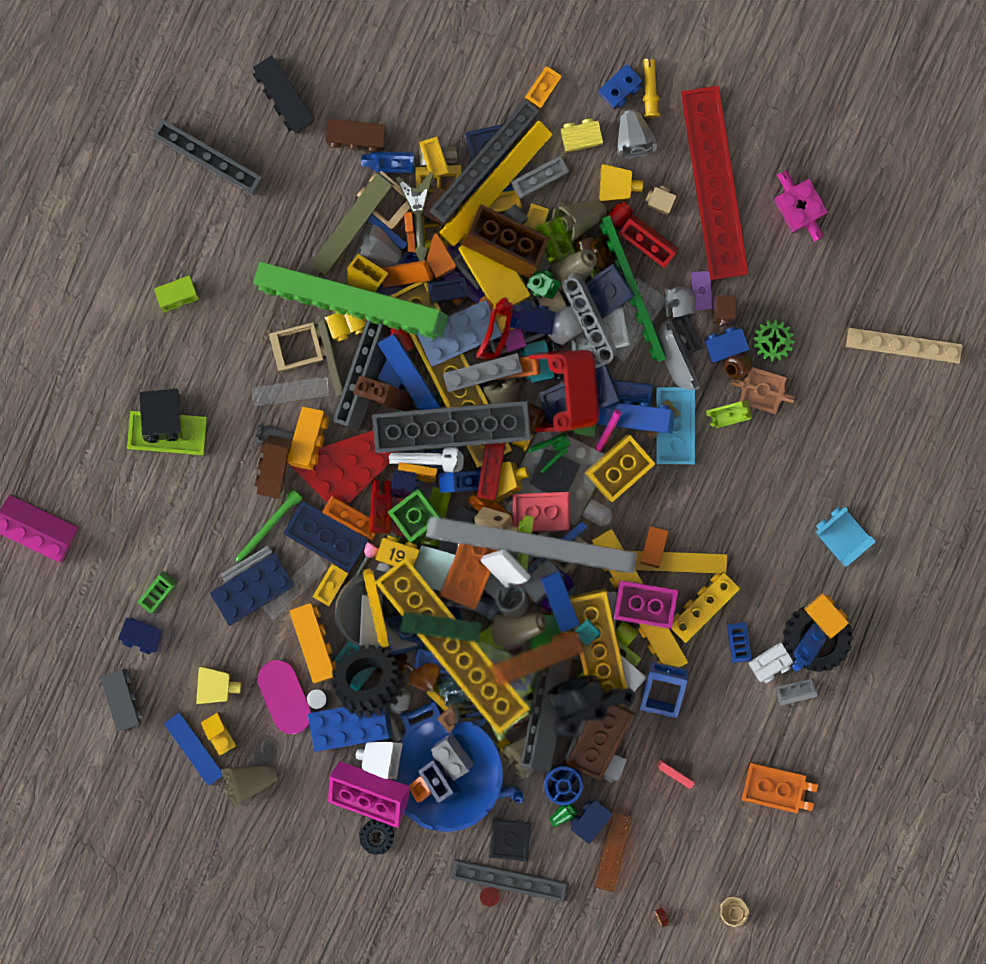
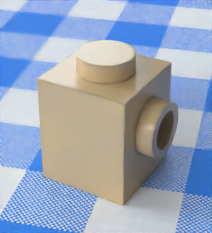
[645,186,676,215]

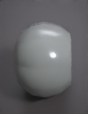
[546,306,588,345]

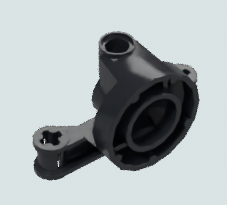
[547,674,635,737]

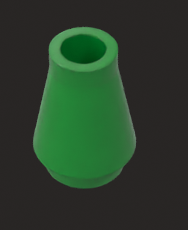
[549,803,578,828]

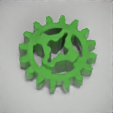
[752,320,795,362]

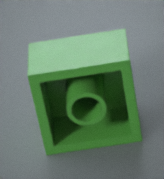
[388,489,444,544]

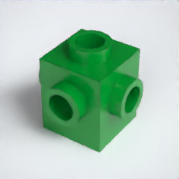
[526,269,561,299]

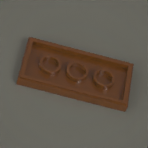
[566,705,635,781]

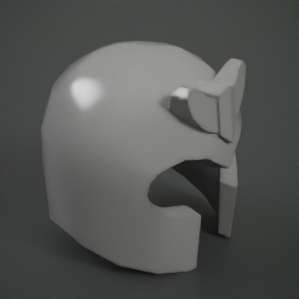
[665,286,696,317]

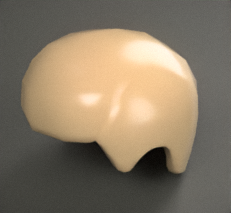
[720,896,749,927]

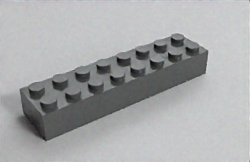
[372,401,532,453]

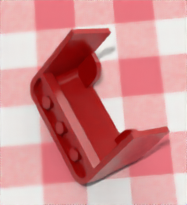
[529,349,599,432]

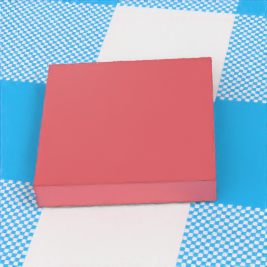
[657,760,695,789]

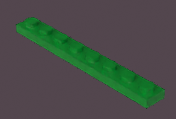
[599,216,666,362]

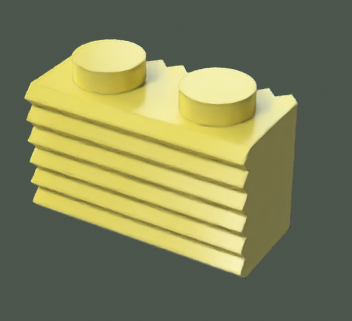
[560,118,603,153]

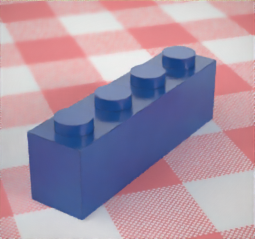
[597,400,675,434]

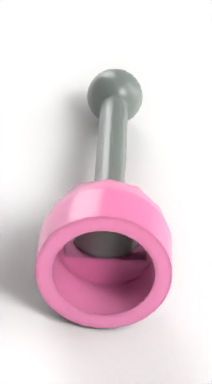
[349,542,379,581]

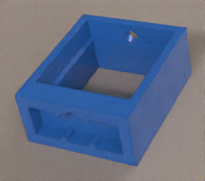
[640,661,689,718]

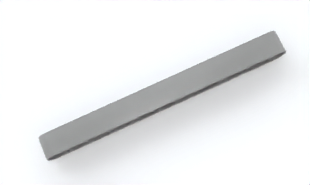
[426,517,637,573]

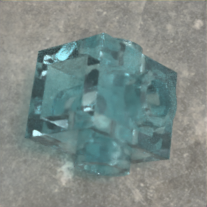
[438,675,465,706]

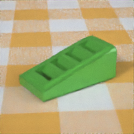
[137,571,177,614]

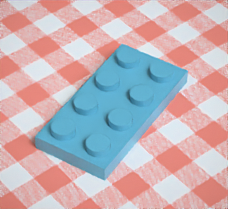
[656,387,695,464]

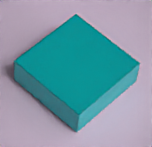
[573,618,601,646]

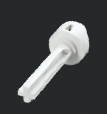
[389,447,464,472]

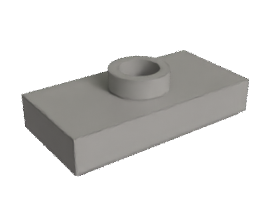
[775,679,818,705]

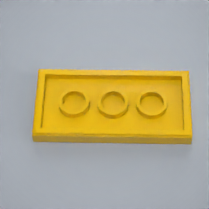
[458,245,531,309]

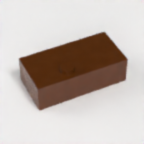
[461,204,550,278]

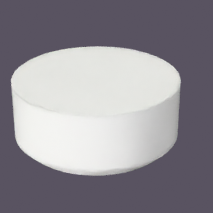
[307,689,327,709]

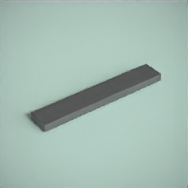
[451,859,568,902]

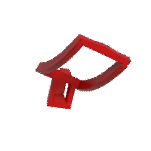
[476,298,513,359]

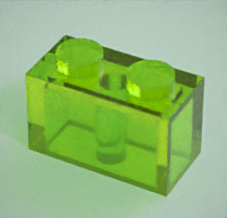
[535,217,575,262]

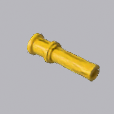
[643,59,661,118]

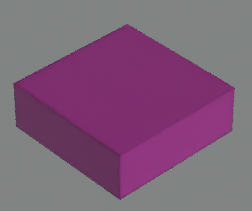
[502,328,526,352]

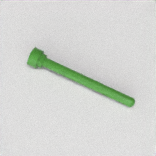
[236,488,304,563]

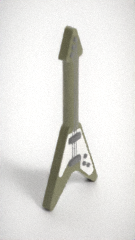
[396,172,433,261]

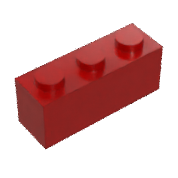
[619,214,678,268]

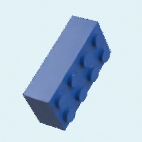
[307,706,393,752]

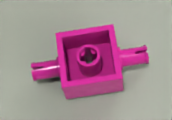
[774,170,828,242]

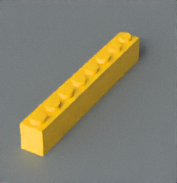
[591,529,688,668]

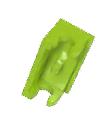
[154,275,199,313]
[706,400,753,428]

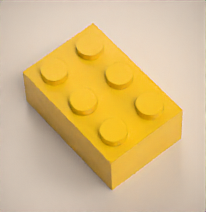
[584,435,655,502]

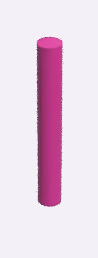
[595,409,622,453]

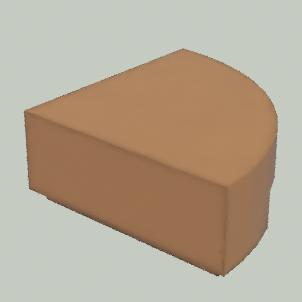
[436,706,456,733]

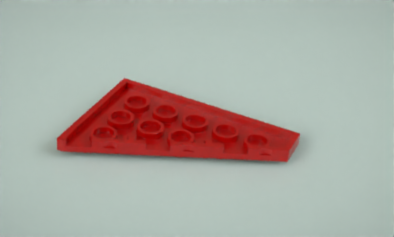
[287,430,401,505]

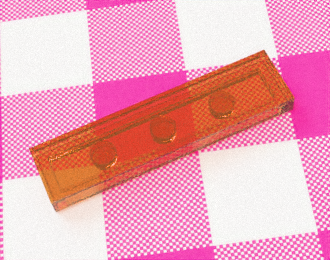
[594,812,632,892]

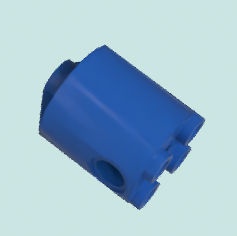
[544,764,583,805]

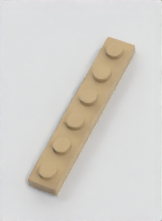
[845,328,963,364]

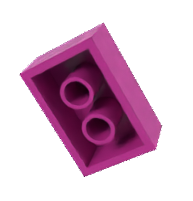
[613,580,678,629]

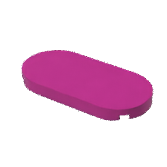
[258,660,311,734]

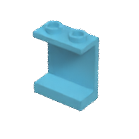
[815,507,876,567]

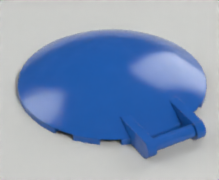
[390,700,503,832]

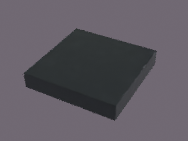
[529,449,580,493]
[489,819,531,861]

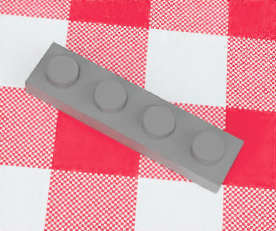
[443,353,523,392]

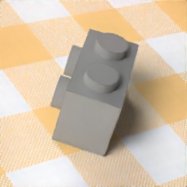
[431,733,474,781]

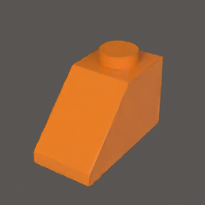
[426,233,456,281]

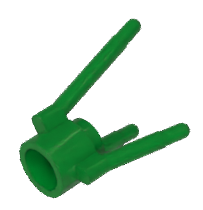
[528,432,571,473]

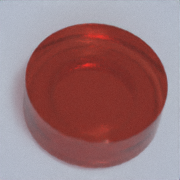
[480,887,499,907]

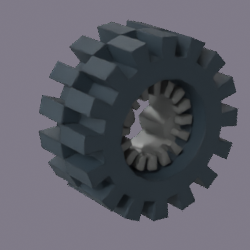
[359,819,394,855]

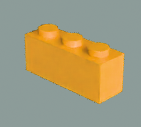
[287,406,329,470]

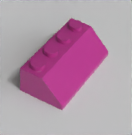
[0,495,79,562]
[328,761,410,828]

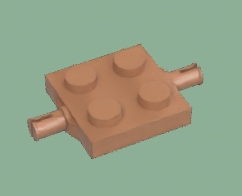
[730,367,795,414]

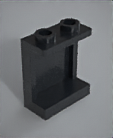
[139,388,183,443]

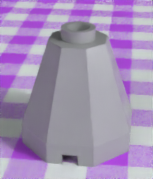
[617,110,657,159]
[354,225,403,267]

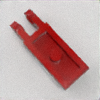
[370,479,392,534]

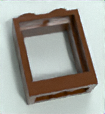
[353,376,412,412]

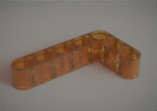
[490,630,584,686]

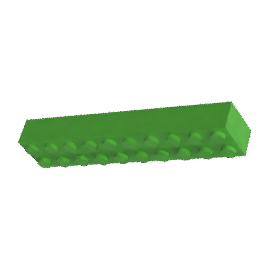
[253,262,448,340]

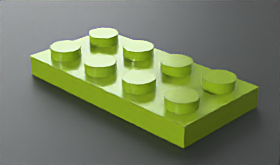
[127,411,207,455]

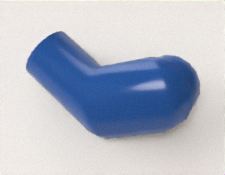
[498,786,524,804]

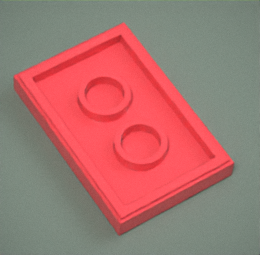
[513,492,571,532]

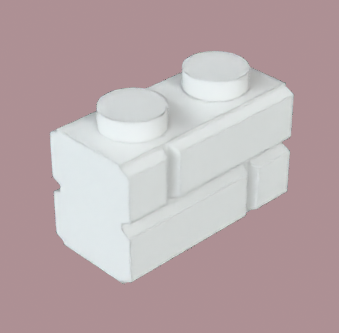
[747,643,793,684]

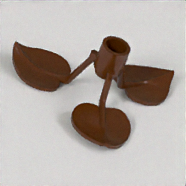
[377,648,440,692]

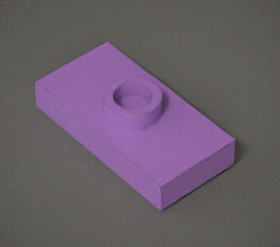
[691,271,712,311]

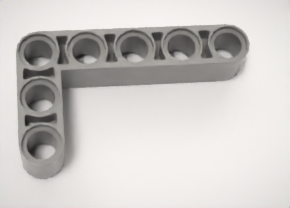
[563,273,616,374]

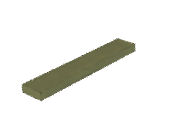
[310,172,394,276]

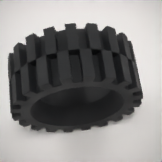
[783,606,853,672]
[331,644,404,718]

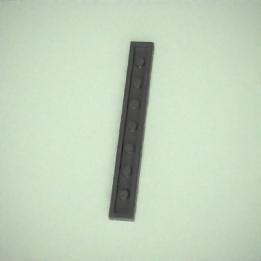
[429,99,540,223]

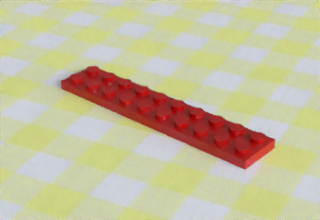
[680,86,748,281]

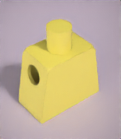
[196,666,241,704]

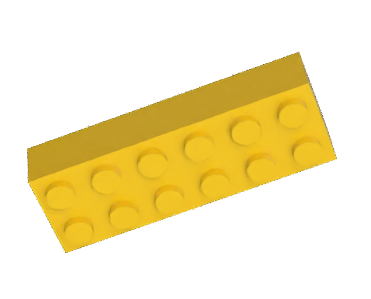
[569,588,628,706]

